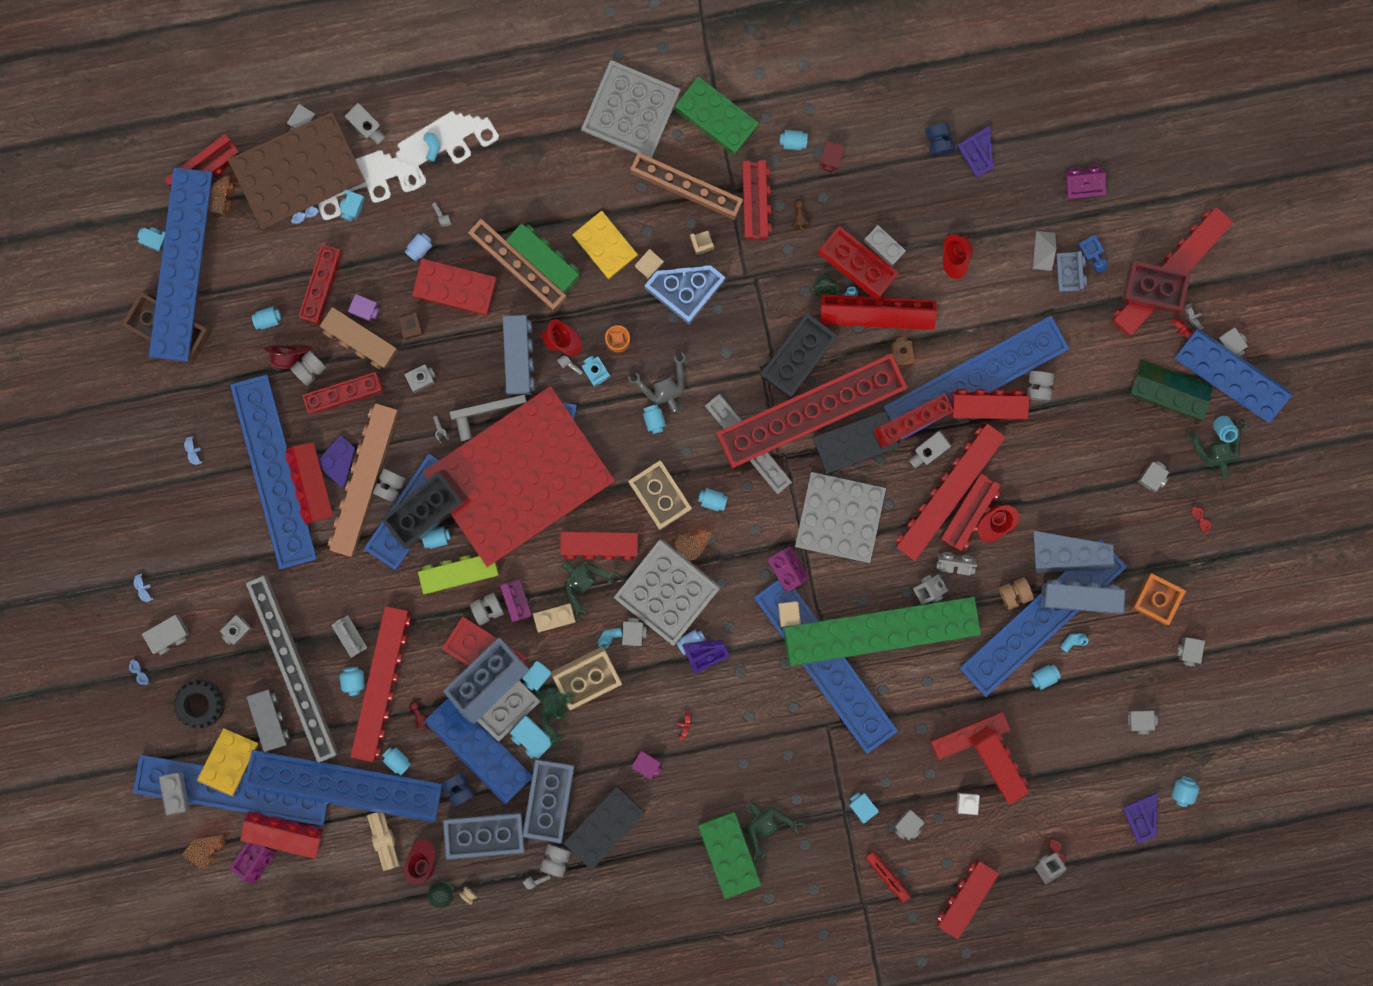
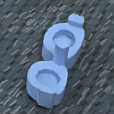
[291,207,319,224]
[184,436,202,465]
[134,574,153,602]

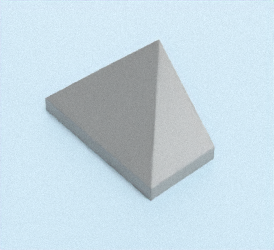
[1032,231,1056,271]

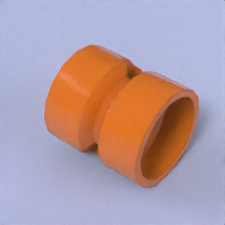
[605,325,630,353]

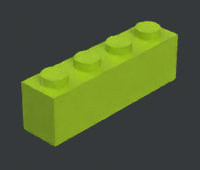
[418,555,499,594]

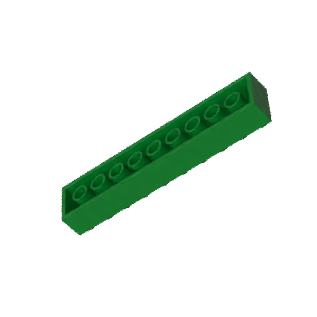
[782,597,981,666]

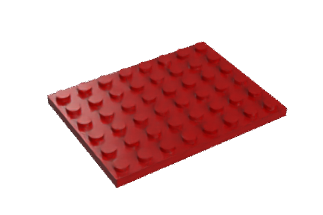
[423,386,615,567]

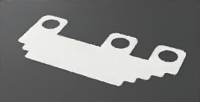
[396,111,498,191]
[318,150,421,220]

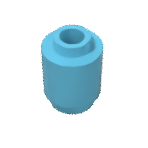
[780,130,808,150]
[252,306,282,330]
[643,405,666,434]
[1213,416,1238,442]
[698,488,728,511]
[422,526,451,549]
[1031,664,1061,690]
[382,747,411,776]

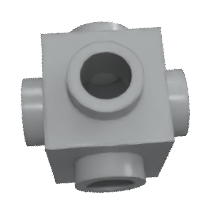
[913,574,948,605]

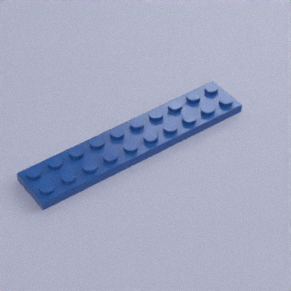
[149,168,213,362]
[883,316,1069,441]
[230,375,317,570]
[959,539,1127,697]
[754,580,898,754]
[243,750,442,822]
[133,754,328,826]

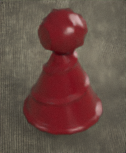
[409,701,429,730]

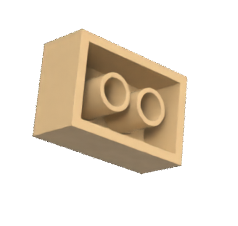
[628,460,692,530]
[552,646,622,710]

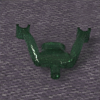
[1184,419,1247,477]
[561,561,621,621]
[535,687,576,747]
[747,803,807,865]

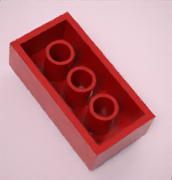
[412,259,498,317]

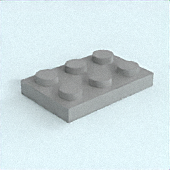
[477,680,540,742]

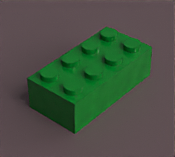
[675,76,759,157]
[506,223,581,295]
[698,811,761,899]

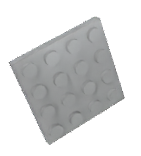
[581,60,681,158]
[795,472,886,563]
[614,539,721,646]

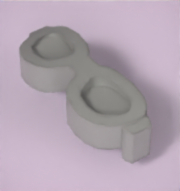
[1185,303,1204,330]

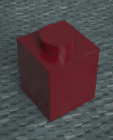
[819,141,845,173]

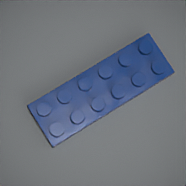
[1174,328,1293,423]
[364,454,439,570]
[424,698,533,804]

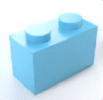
[510,715,555,759]

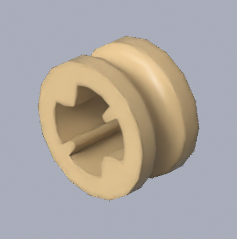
[459,886,478,905]

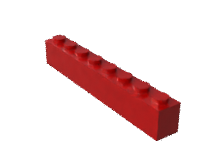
[1112,207,1234,337]
[895,424,1006,561]
[351,606,412,762]

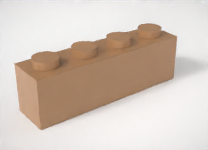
[320,307,399,370]

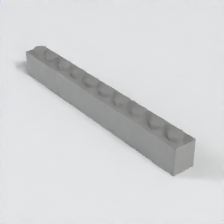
[246,576,339,763]

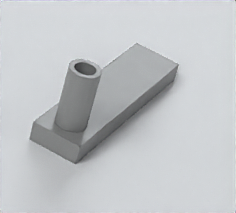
[450,395,527,442]

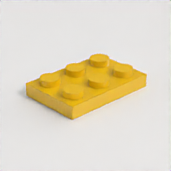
[572,211,638,280]
[197,728,259,797]

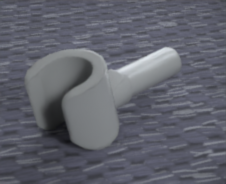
[432,202,451,227]
[557,356,583,375]
[433,416,449,443]
[523,875,551,889]

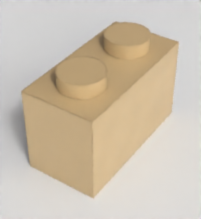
[533,604,576,632]

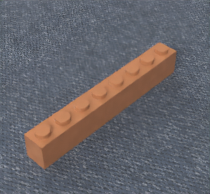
[328,403,399,557]

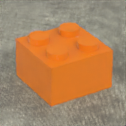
[1130,573,1186,625]

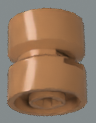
[999,577,1034,610]

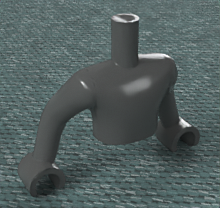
[627,352,685,412]

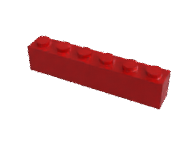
[820,294,937,330]

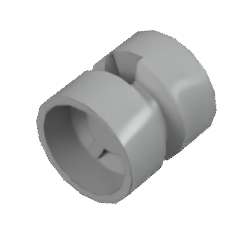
[290,351,327,386]
[1027,371,1055,402]
[372,469,406,503]
[469,592,504,626]
[539,843,572,877]

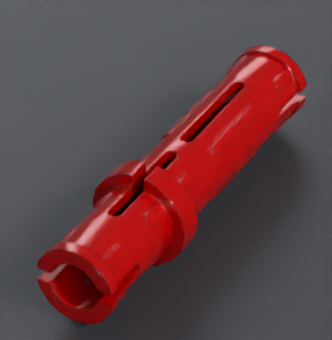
[864,850,911,903]

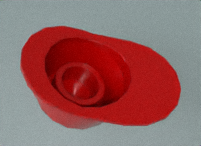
[943,234,973,279]
[540,319,582,356]
[977,505,1019,542]

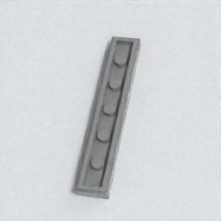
[705,394,792,494]

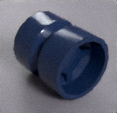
[925,123,955,156]
[441,771,475,807]

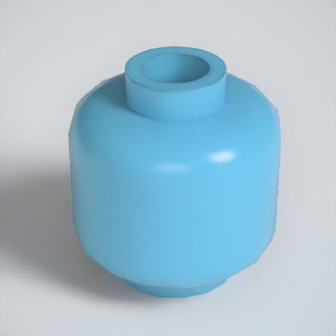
[339,667,366,696]
[1172,777,1200,807]

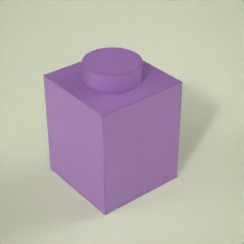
[348,294,380,322]

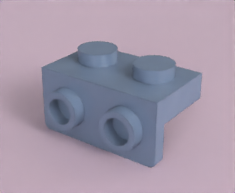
[1056,251,1087,292]

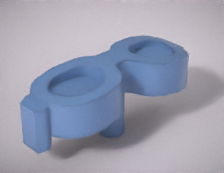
[129,659,149,685]

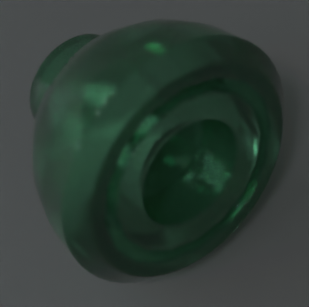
[812,273,839,298]
[427,881,454,908]

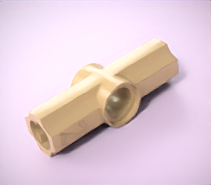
[367,812,400,871]

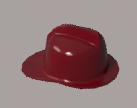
[265,344,312,369]
[404,839,436,885]

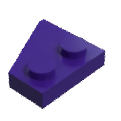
[957,126,994,179]
[318,435,356,488]
[682,639,730,673]
[1122,793,1158,844]

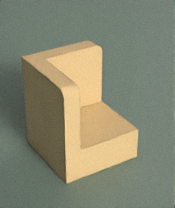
[690,231,714,255]
[635,249,664,281]
[778,602,800,627]

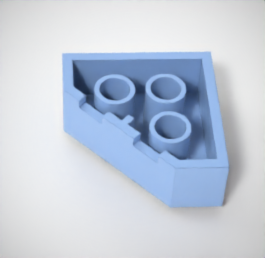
[645,265,726,324]

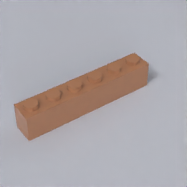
[630,152,743,220]
[468,219,567,312]

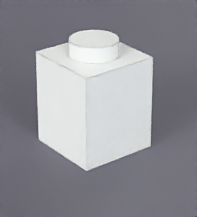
[956,792,979,815]

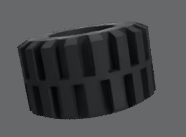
[172,680,225,729]

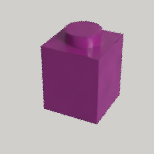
[631,750,662,780]

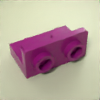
[1064,166,1106,199]
[768,546,810,592]
[500,580,532,622]
[229,842,275,884]

